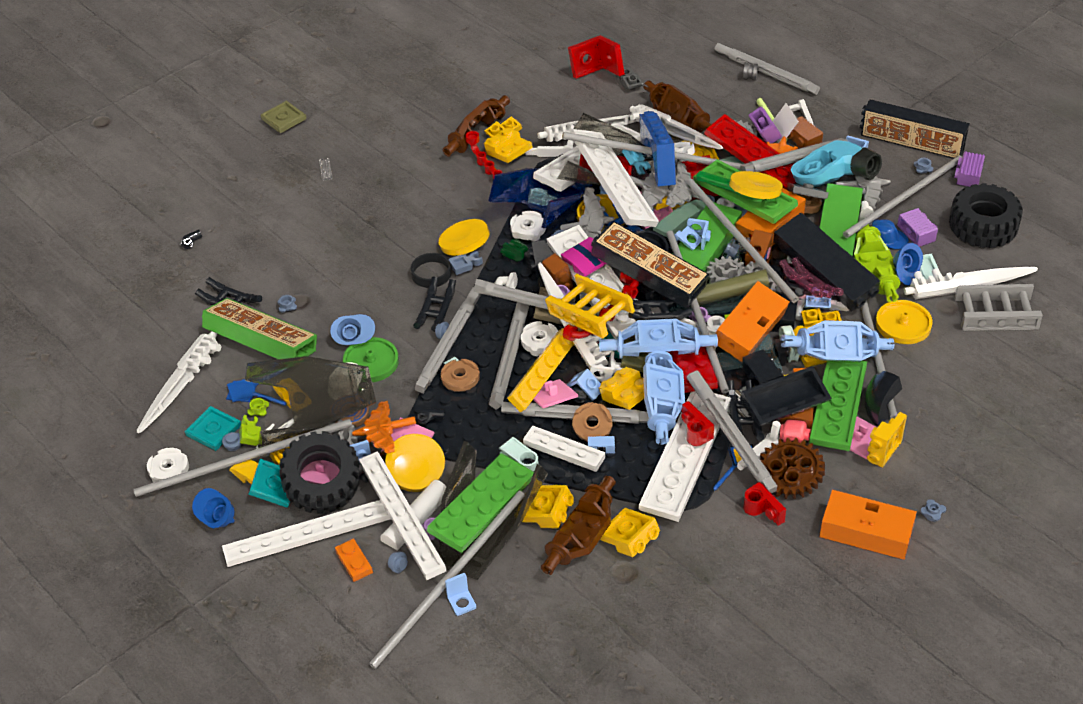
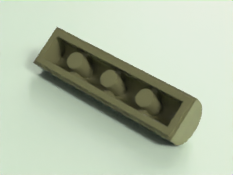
[697,269,771,306]

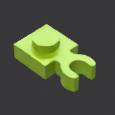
[239,415,262,446]

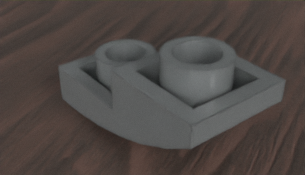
[616,67,643,89]

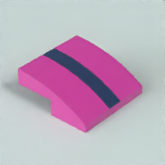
[560,237,607,277]

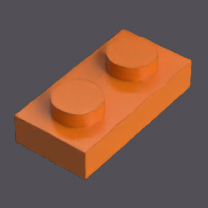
[335,538,373,582]

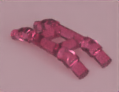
[779,258,844,298]

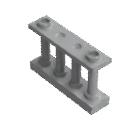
[954,284,1043,331]

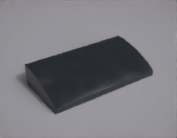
[740,366,832,426]

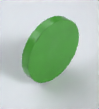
[343,337,399,383]

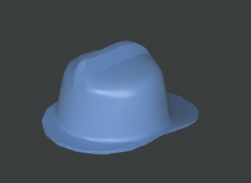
[330,314,375,345]

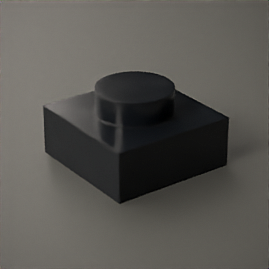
[773,339,789,367]

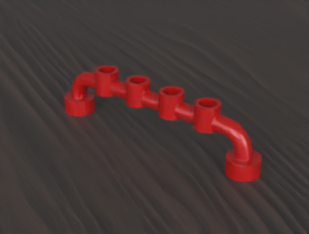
[466,131,521,195]
[563,272,639,341]

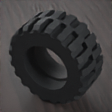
[949,183,1023,248]
[279,431,360,514]

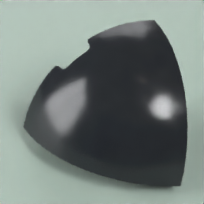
[865,371,902,427]

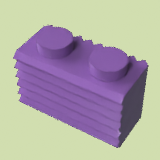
[749,107,782,144]
[954,151,985,187]
[897,208,938,247]

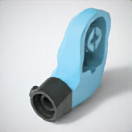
[791,140,882,188]

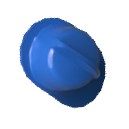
[872,219,909,249]
[893,243,923,286]
[192,488,235,528]

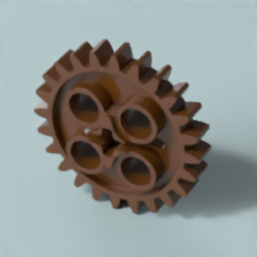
[760,437,825,499]

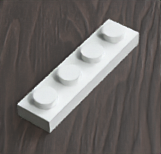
[523,426,605,472]

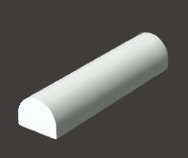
[380,480,449,551]

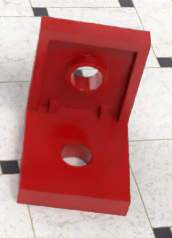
[568,35,625,79]

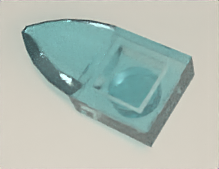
[528,188,563,206]

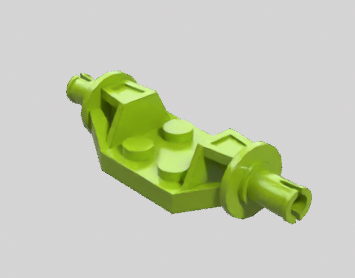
[854,224,900,302]

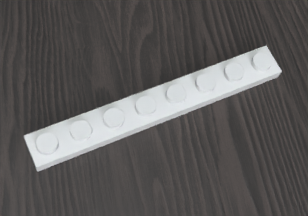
[359,451,446,580]
[222,500,391,567]

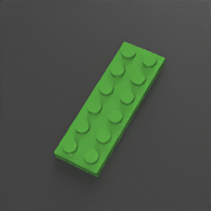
[693,159,798,224]
[809,361,867,451]
[427,453,535,553]

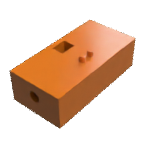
[735,188,806,250]
[715,281,790,362]
[820,490,917,560]

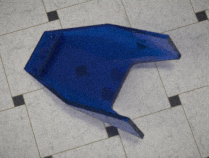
[488,168,596,229]

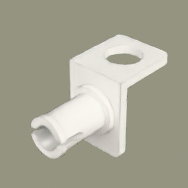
[590,351,622,382]

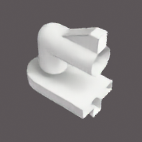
[858,201,874,226]
[495,272,518,289]

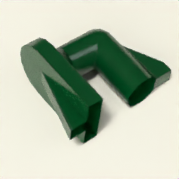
[500,239,528,261]

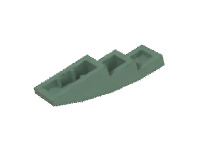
[653,199,706,237]

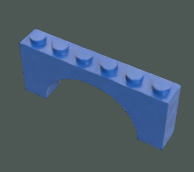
[639,111,676,186]

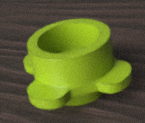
[247,398,269,416]

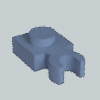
[449,251,483,275]

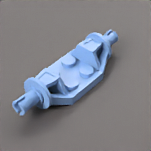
[599,319,718,358]
[781,321,895,362]
[643,351,685,445]

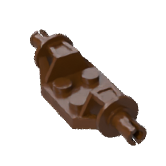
[643,80,712,133]
[442,95,510,157]
[541,475,616,575]

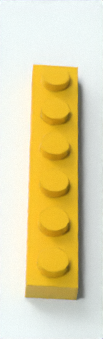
[507,328,574,413]

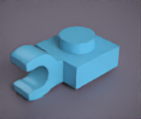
[622,150,651,175]

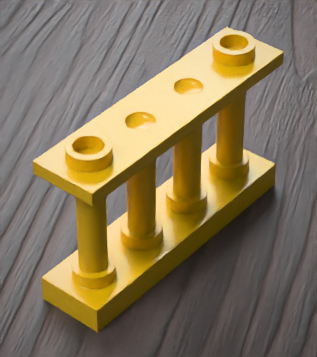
[545,274,635,338]

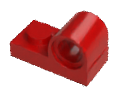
[681,401,715,446]
[743,482,786,526]

